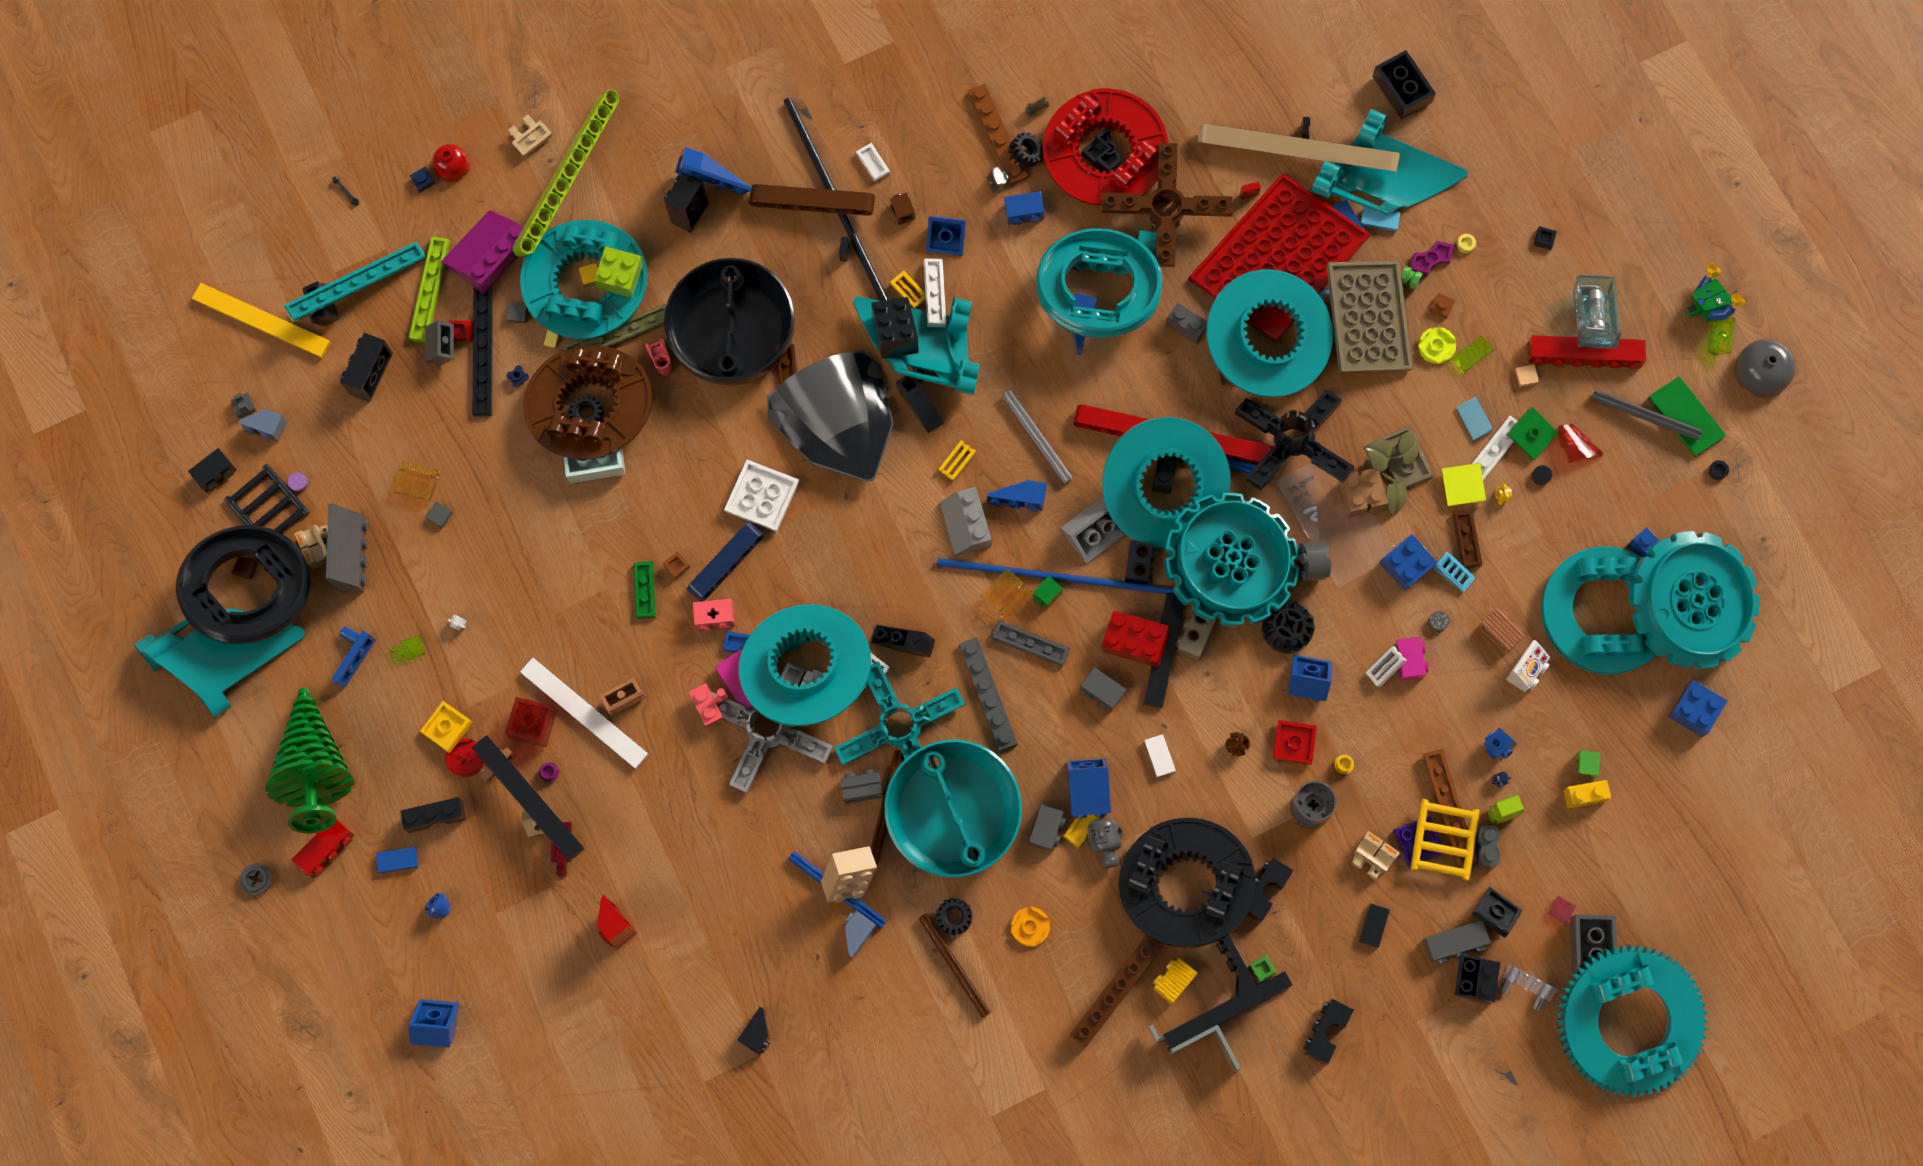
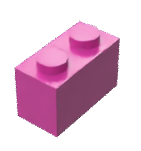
[1394,637,1429,681]

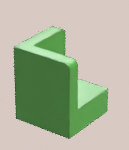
[1576,750,1600,779]

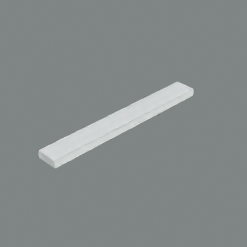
[520,658,649,769]

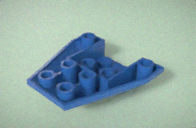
[674,147,752,195]

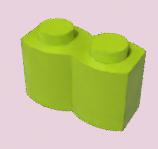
[1487,794,1524,824]

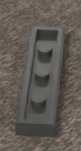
[991,620,1070,667]

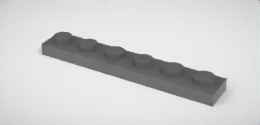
[959,637,1018,752]

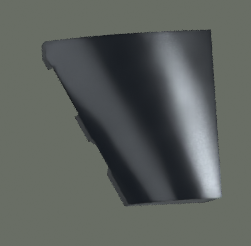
[1081,127,1122,174]

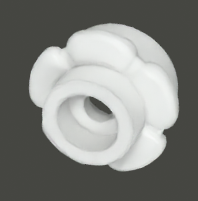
[448,614,467,631]

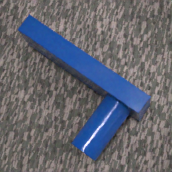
[331,626,376,689]

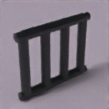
[224,464,310,533]

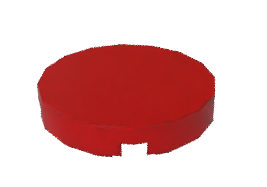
[445,738,484,777]

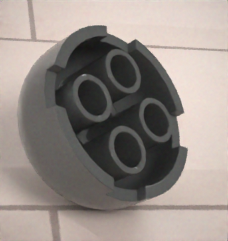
[1734,339,1795,398]

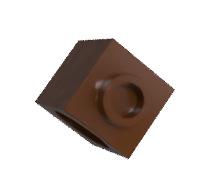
[890,193,916,225]

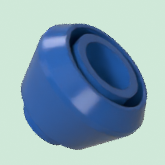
[425,893,451,919]

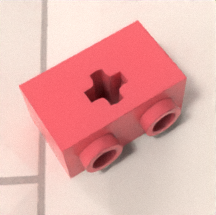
[693,599,735,631]

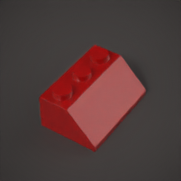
[597,895,637,948]

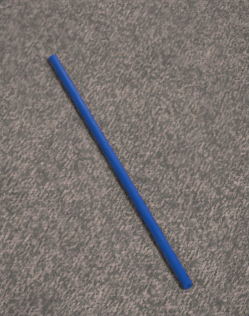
[937,558,1175,595]

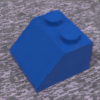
[1288,655,1332,701]
[409,999,459,1048]

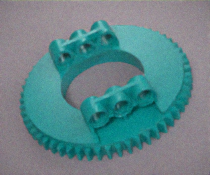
[1556,945,1708,1097]

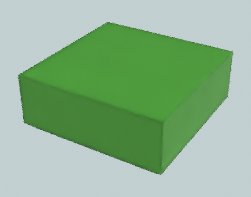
[1249,955,1276,983]

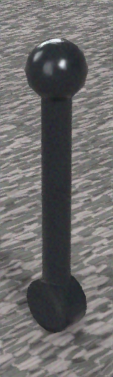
[332,176,359,206]

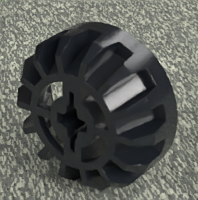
[1261,601,1315,654]

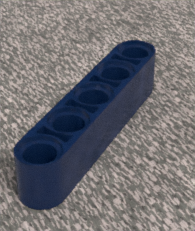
[687,522,764,602]

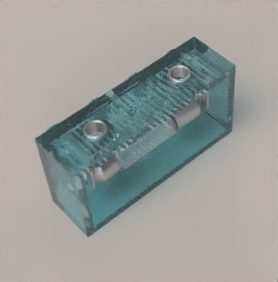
[1573,275,1621,349]

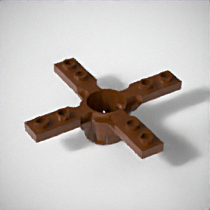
[1101,143,1232,267]

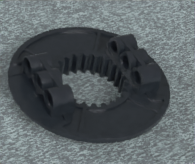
[1119,818,1256,948]

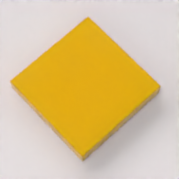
[419,701,473,753]

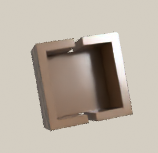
[1338,469,1388,518]

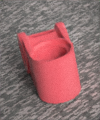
[645,337,673,376]

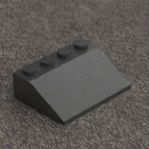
[326,503,369,593]

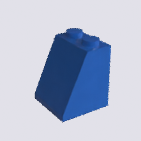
[1067,758,1111,818]

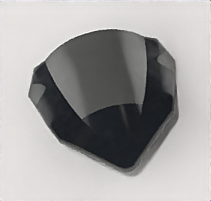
[767,349,894,482]

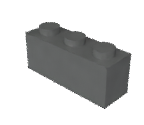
[1423,921,1491,964]

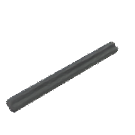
[1591,390,1702,440]

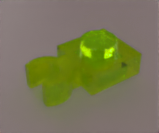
[389,635,426,662]

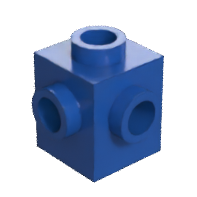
[1483,727,1517,761]

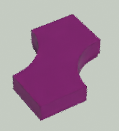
[1410,241,1454,276]

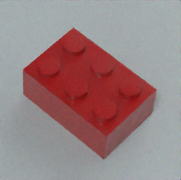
[1101,610,1171,668]

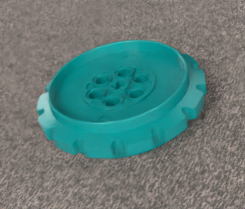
[1164,493,1299,627]
[1629,531,1760,669]

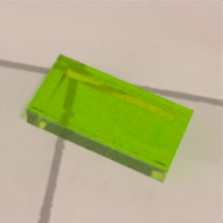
[1452,336,1494,373]

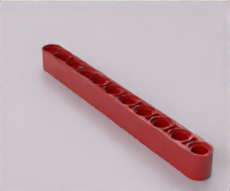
[1073,405,1274,464]

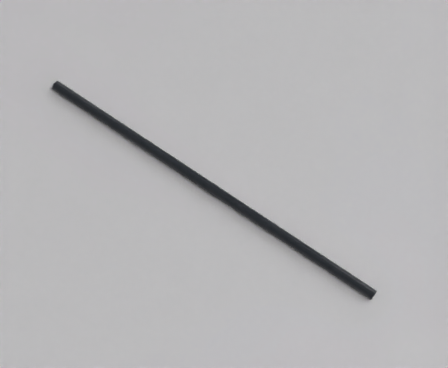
[783,97,925,382]

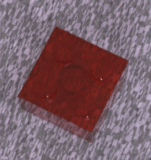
[505,697,557,747]

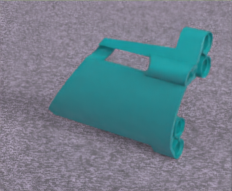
[852,296,980,396]

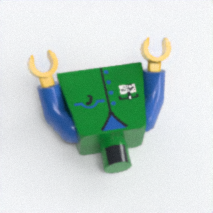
[1685,263,1745,322]

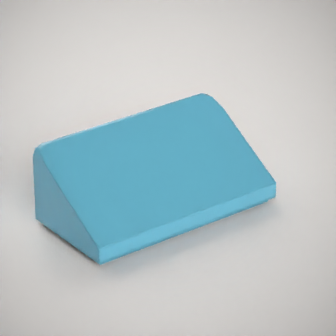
[1456,397,1493,441]

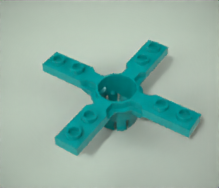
[834,661,965,767]

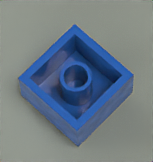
[1379,534,1438,591]
[1668,680,1728,737]

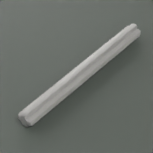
[1003,390,1072,484]

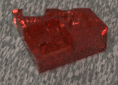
[1556,424,1603,463]

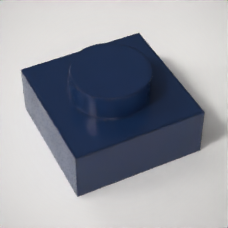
[409,167,435,193]

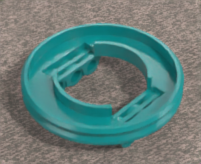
[1036,228,1163,338]
[1541,546,1656,675]

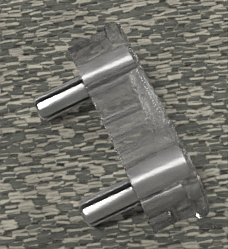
[1501,964,1558,1011]

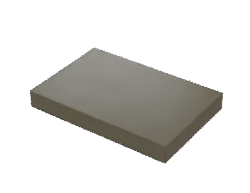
[1376,426,1434,489]

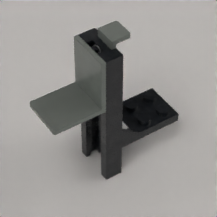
[1148,935,1293,1073]

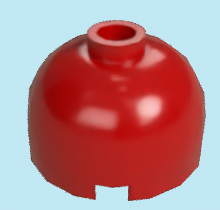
[432,144,470,182]

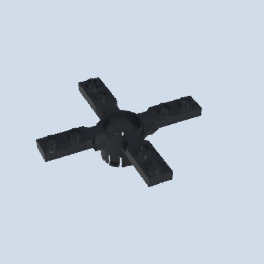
[1235,390,1354,491]

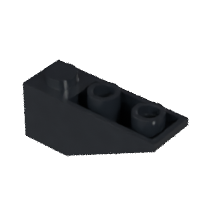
[896,376,944,433]
[871,625,935,658]

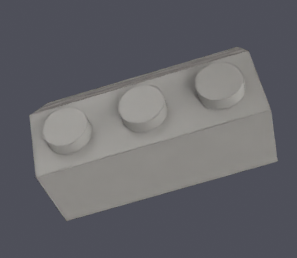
[940,487,992,556]
[1061,496,1126,564]

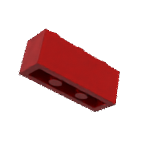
[291,819,354,878]

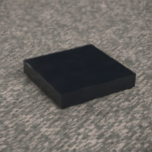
[1472,887,1522,938]

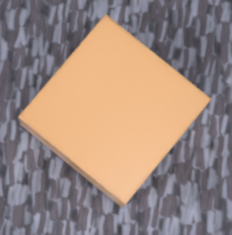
[1515,364,1539,387]

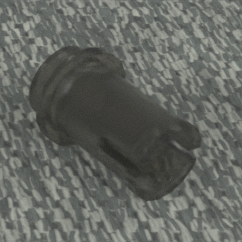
[1025,97,1049,117]

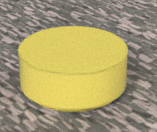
[1456,234,1476,254]

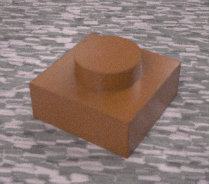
[1430,293,1455,319]
[663,551,690,579]

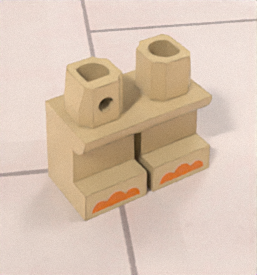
[294,525,328,569]
[1351,831,1400,880]

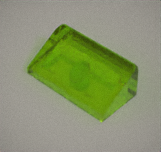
[1707,317,1736,356]

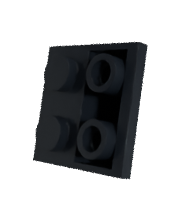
[1454,955,1501,1004]

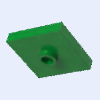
[1506,406,1558,460]

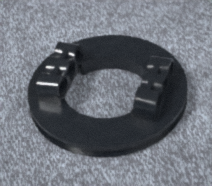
[176,525,310,644]

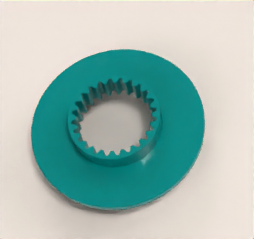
[520,220,648,339]
[1206,269,1333,398]
[1102,417,1231,548]
[739,604,871,726]

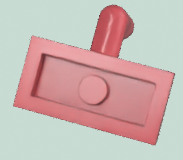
[689,684,728,727]

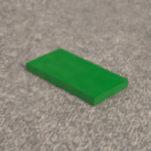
[1648,376,1726,458]

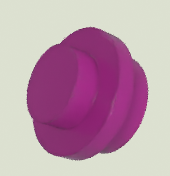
[539,763,559,782]

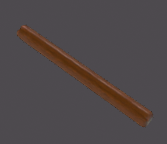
[870,750,904,864]
[919,913,990,1018]

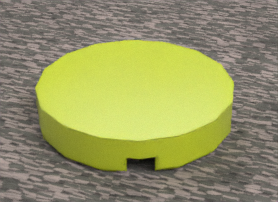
[1418,327,1456,364]

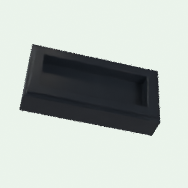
[1359,903,1390,948]

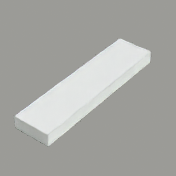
[923,259,946,327]
[1472,416,1517,480]

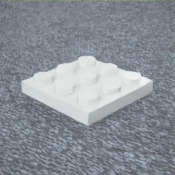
[724,460,799,532]

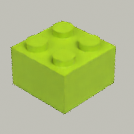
[594,247,643,298]

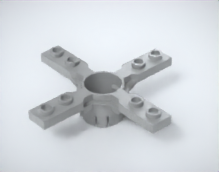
[710,662,833,793]

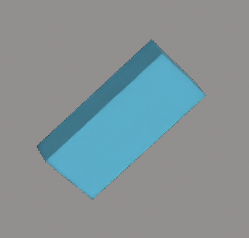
[1361,207,1400,232]

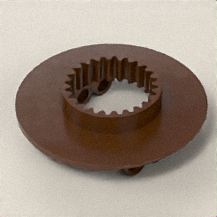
[523,346,652,460]

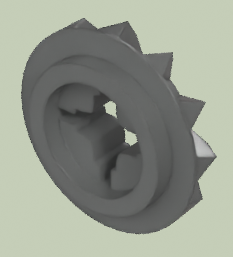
[240,863,272,895]

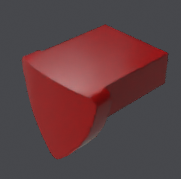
[449,320,473,342]

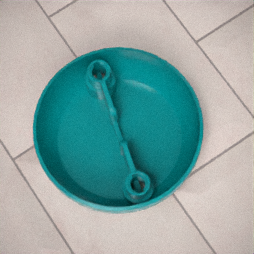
[884,739,1022,878]

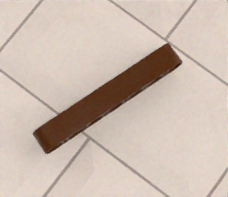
[749,184,875,216]

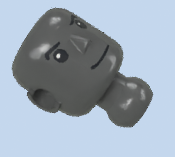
[1087,819,1123,869]

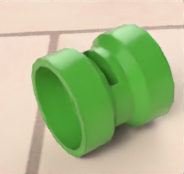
[1401,266,1423,290]

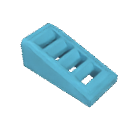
[1433,552,1475,593]

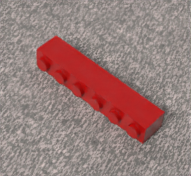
[1528,335,1646,369]

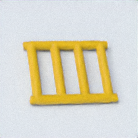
[1411,799,1480,881]

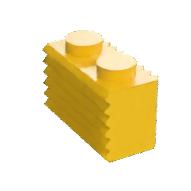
[1564,780,1611,809]
[1153,957,1198,1005]

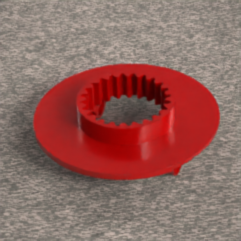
[1043,88,1168,206]

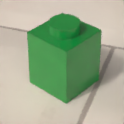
[1033,576,1063,609]

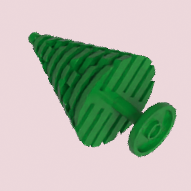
[265,687,354,834]

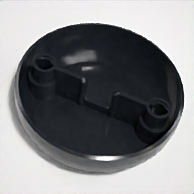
[664,258,795,385]

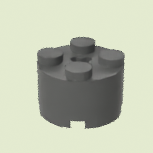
[1294,541,1331,582]

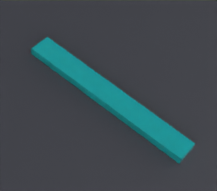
[284,241,426,323]

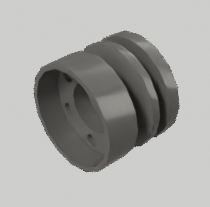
[1290,780,1337,829]

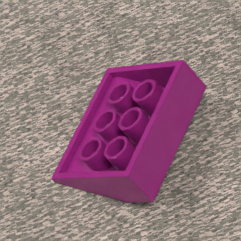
[441,210,526,294]

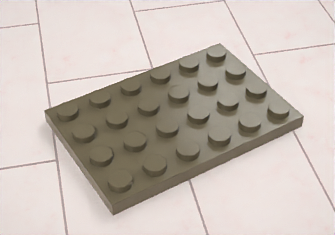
[1326,261,1413,373]

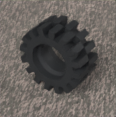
[1008,132,1043,169]
[568,394,604,422]
[936,898,972,935]

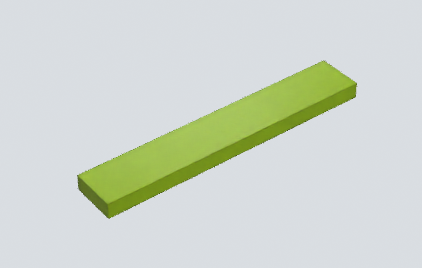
[408,236,451,344]

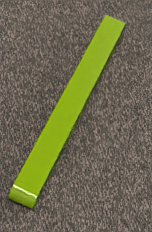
[513,90,619,257]

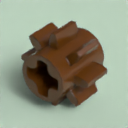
[1225,732,1250,757]

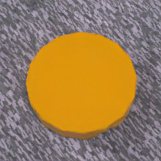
[1011,907,1050,947]

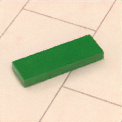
[633,561,656,620]

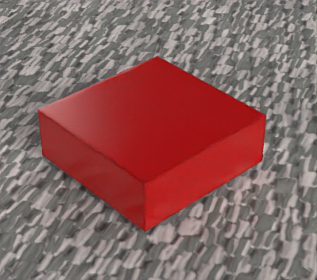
[1240,182,1261,200]

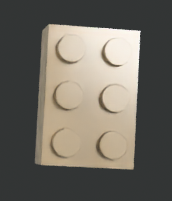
[821,846,877,903]

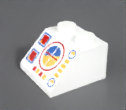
[1506,640,1550,693]

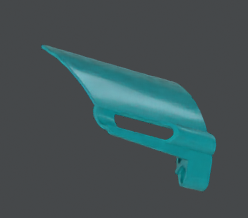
[1311,109,1467,215]
[134,608,305,718]

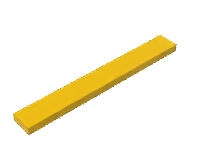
[192,283,331,359]

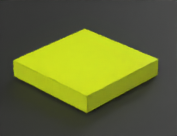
[1442,463,1486,507]

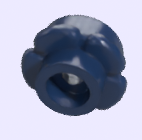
[1492,771,1511,787]

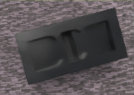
[1125,541,1156,584]

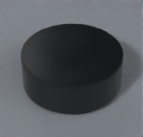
[1708,460,1729,480]
[1532,465,1552,485]

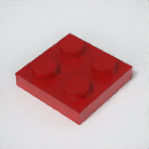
[1273,720,1317,765]

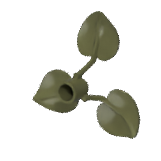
[1364,432,1419,516]

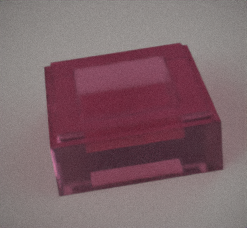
[1548,896,1576,924]

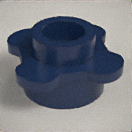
[506,365,529,387]

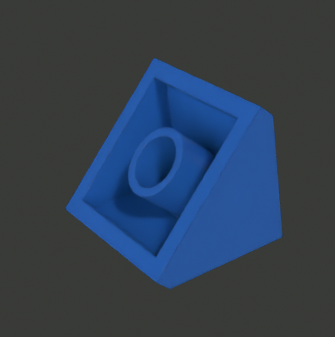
[926,216,966,256]

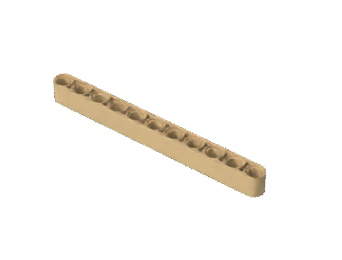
[1197,123,1400,172]

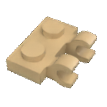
[508,115,553,158]

